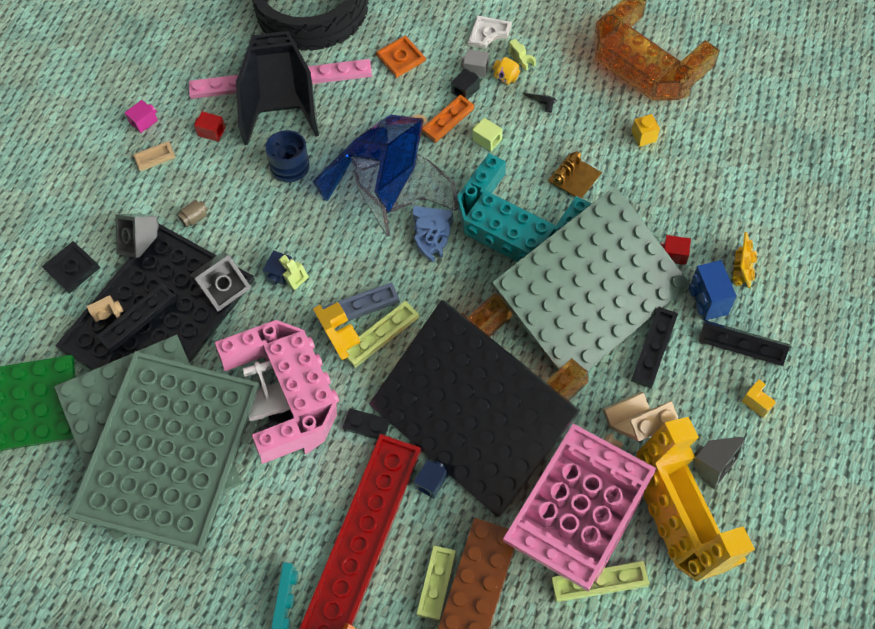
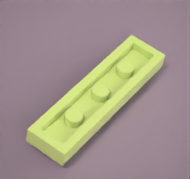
[346,300,419,368]
[551,561,650,603]

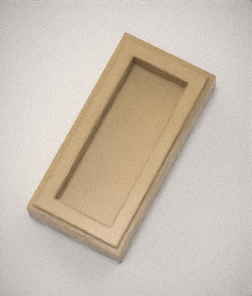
[133,141,176,172]

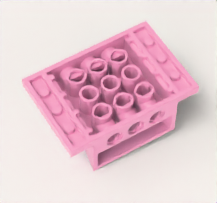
[503,424,656,592]

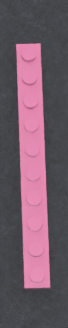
[189,59,372,99]

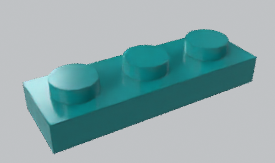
[271,562,298,629]

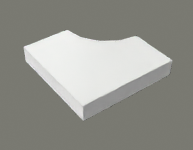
[468,15,512,49]

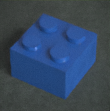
[689,260,737,321]

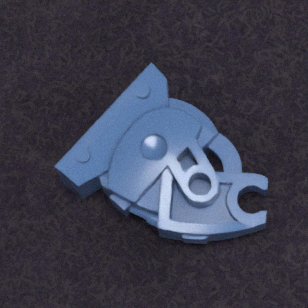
[413,206,454,262]

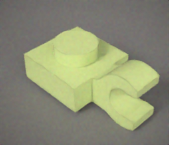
[509,39,536,70]
[279,255,309,291]

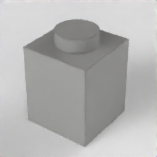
[461,49,489,78]

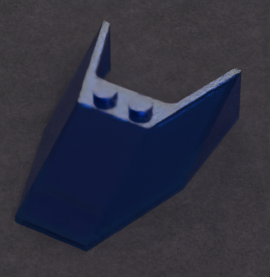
[312,114,423,213]

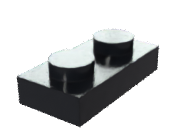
[342,408,390,439]

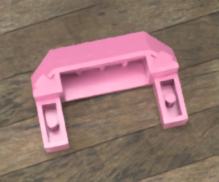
[215,320,339,464]

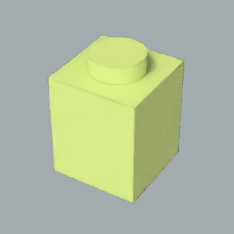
[472,118,502,152]

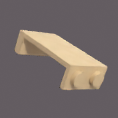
[602,392,679,441]

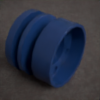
[265,130,310,183]

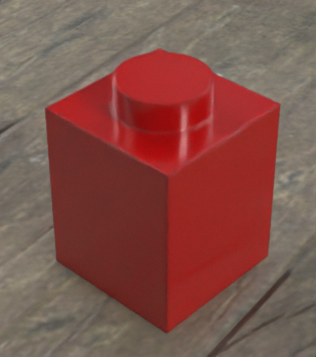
[194,111,226,142]
[660,235,691,265]

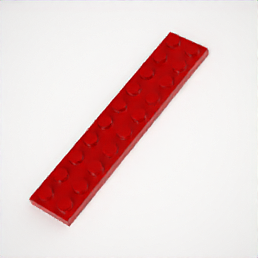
[299,434,422,629]

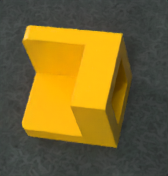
[742,379,776,418]

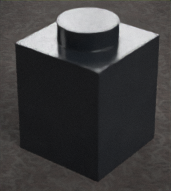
[451,68,480,100]

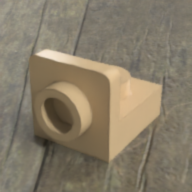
[87,295,124,322]

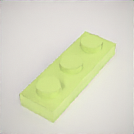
[417,546,456,621]

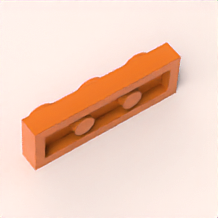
[422,95,474,143]

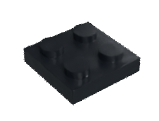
[42,241,100,294]

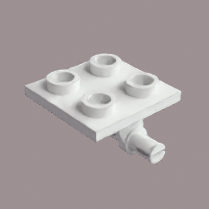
[243,361,290,421]

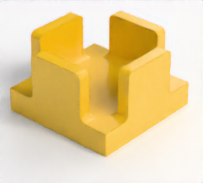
[313,302,361,360]

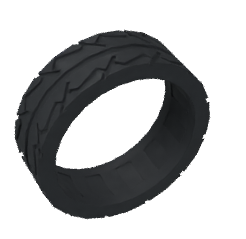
[252,0,369,51]

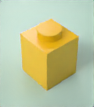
[631,114,660,147]

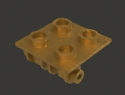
[548,151,602,198]

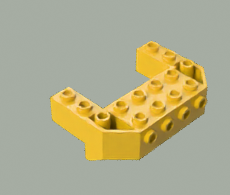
[636,417,755,581]

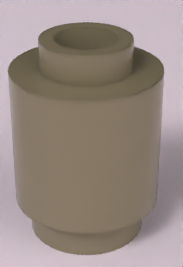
[177,200,208,227]

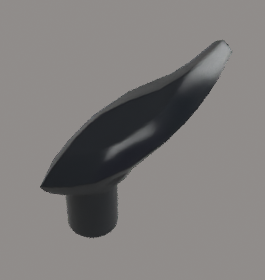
[523,93,557,113]

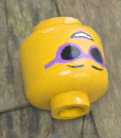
[492,57,521,85]

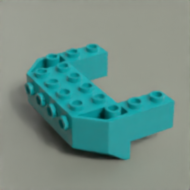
[457,153,592,262]

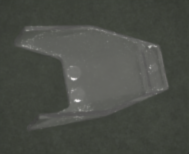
[351,144,459,237]

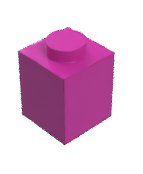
[125,100,158,133]

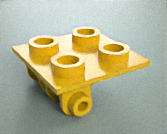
[732,232,757,288]

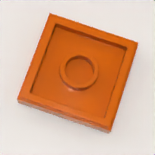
[376,35,426,78]

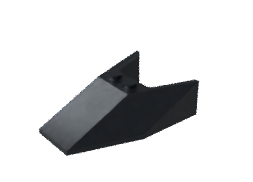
[236,31,319,145]

